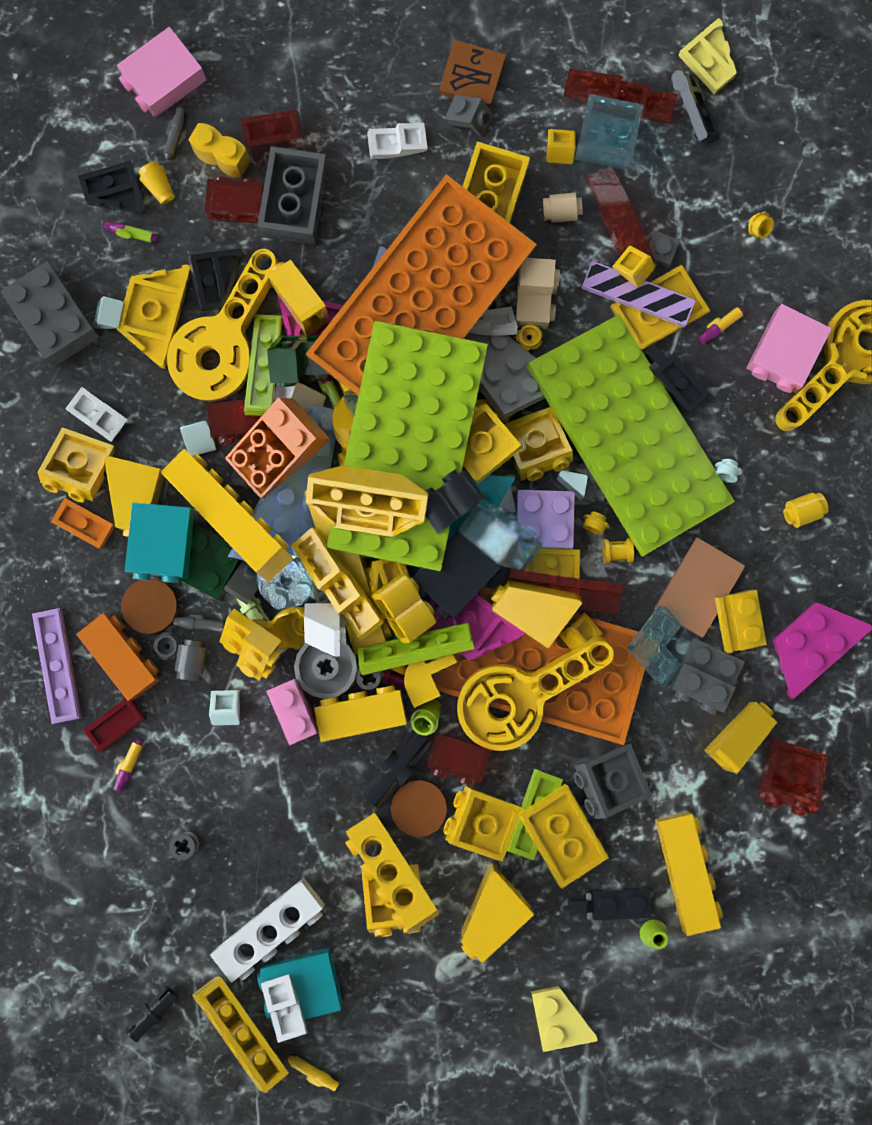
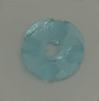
[256,553,314,610]

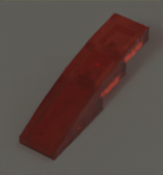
[563,68,677,124]
[586,166,656,266]

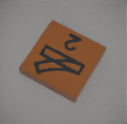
[439,40,506,109]

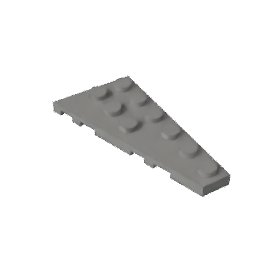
[465,333,545,420]

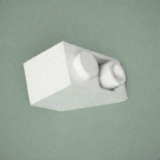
[304,603,346,656]

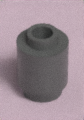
[174,640,207,681]

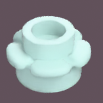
[715,459,742,483]

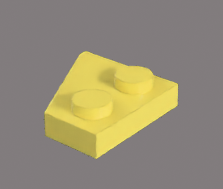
[678,18,737,95]
[531,986,598,1052]

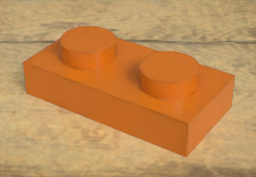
[51,498,115,550]

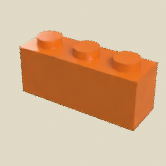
[76,613,161,701]

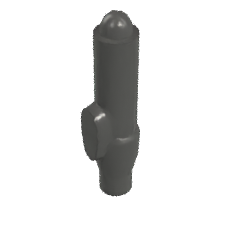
[163,107,185,160]
[173,614,225,632]

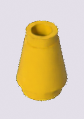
[138,161,175,205]

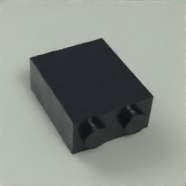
[412,529,502,620]

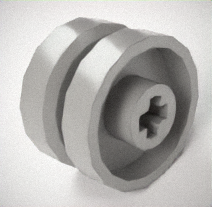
[294,643,359,699]

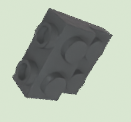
[669,638,745,715]
[574,743,652,819]

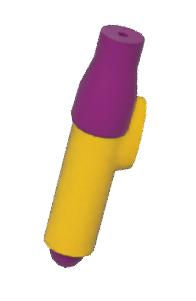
[699,307,744,344]
[113,739,143,792]

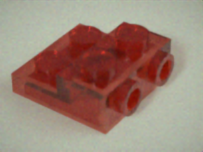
[757,738,828,816]

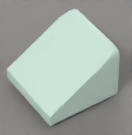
[93,296,123,329]
[180,421,217,456]
[557,471,588,500]
[209,690,240,725]

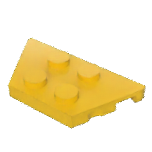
[116,265,191,369]

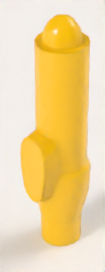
[288,1056,339,1092]

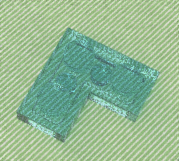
[627,606,682,686]

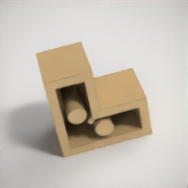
[515,258,560,330]

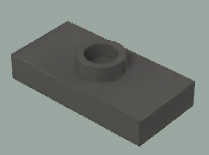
[224,560,264,605]

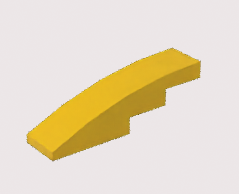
[291,527,384,639]

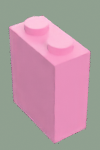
[117,27,206,118]
[746,304,832,393]
[266,679,319,745]

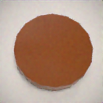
[121,579,178,634]
[391,779,447,837]

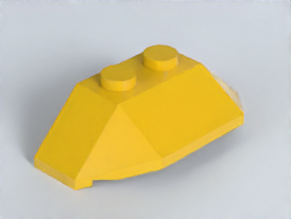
[306,465,428,537]

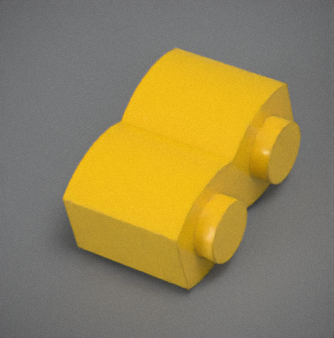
[188,123,250,178]
[371,575,436,643]

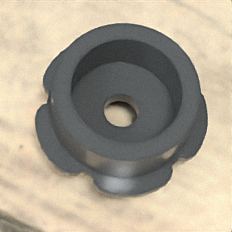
[153,632,181,660]

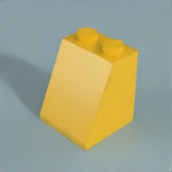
[461,863,534,963]

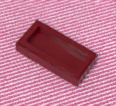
[82,698,147,753]

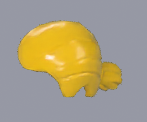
[252,606,305,650]

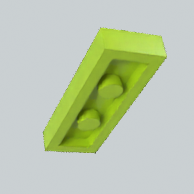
[507,769,563,860]

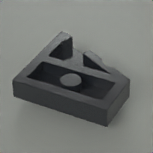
[78,160,147,214]
[188,248,242,312]

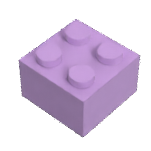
[515,490,575,550]

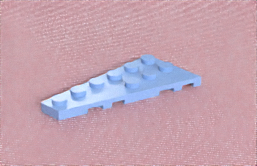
[228,405,336,573]

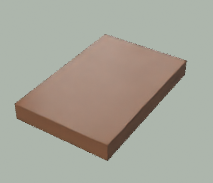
[654,538,745,638]

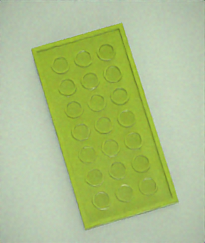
[526,315,735,557]
[326,321,488,572]

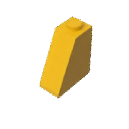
[267,260,330,335]
[105,456,165,537]
[491,581,582,648]
[704,702,777,774]

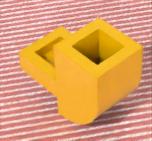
[404,654,457,708]

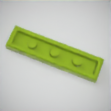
[244,314,283,416]
[358,622,474,675]

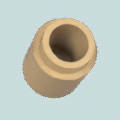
[543,192,583,223]

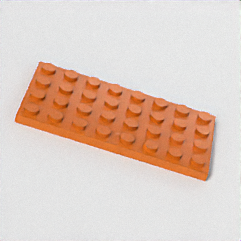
[306,174,537,396]
[423,588,654,745]

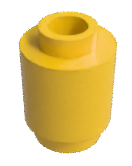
[783,493,829,528]

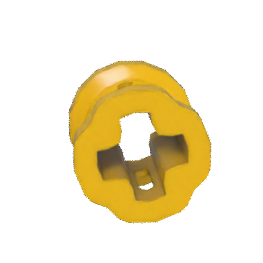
[602,538,634,564]

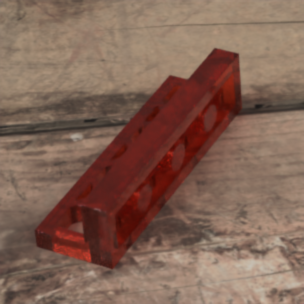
[508,569,625,615]

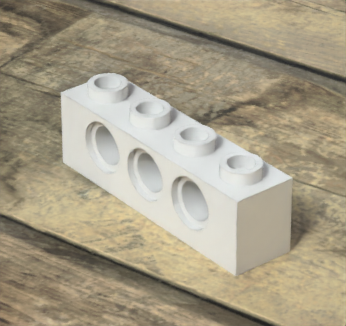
[210,878,325,983]

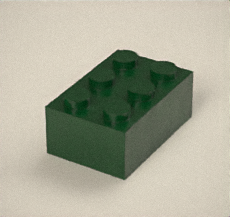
[179,523,243,602]

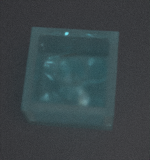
[575,94,644,170]
[458,503,543,572]

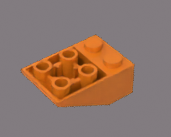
[225,397,330,499]

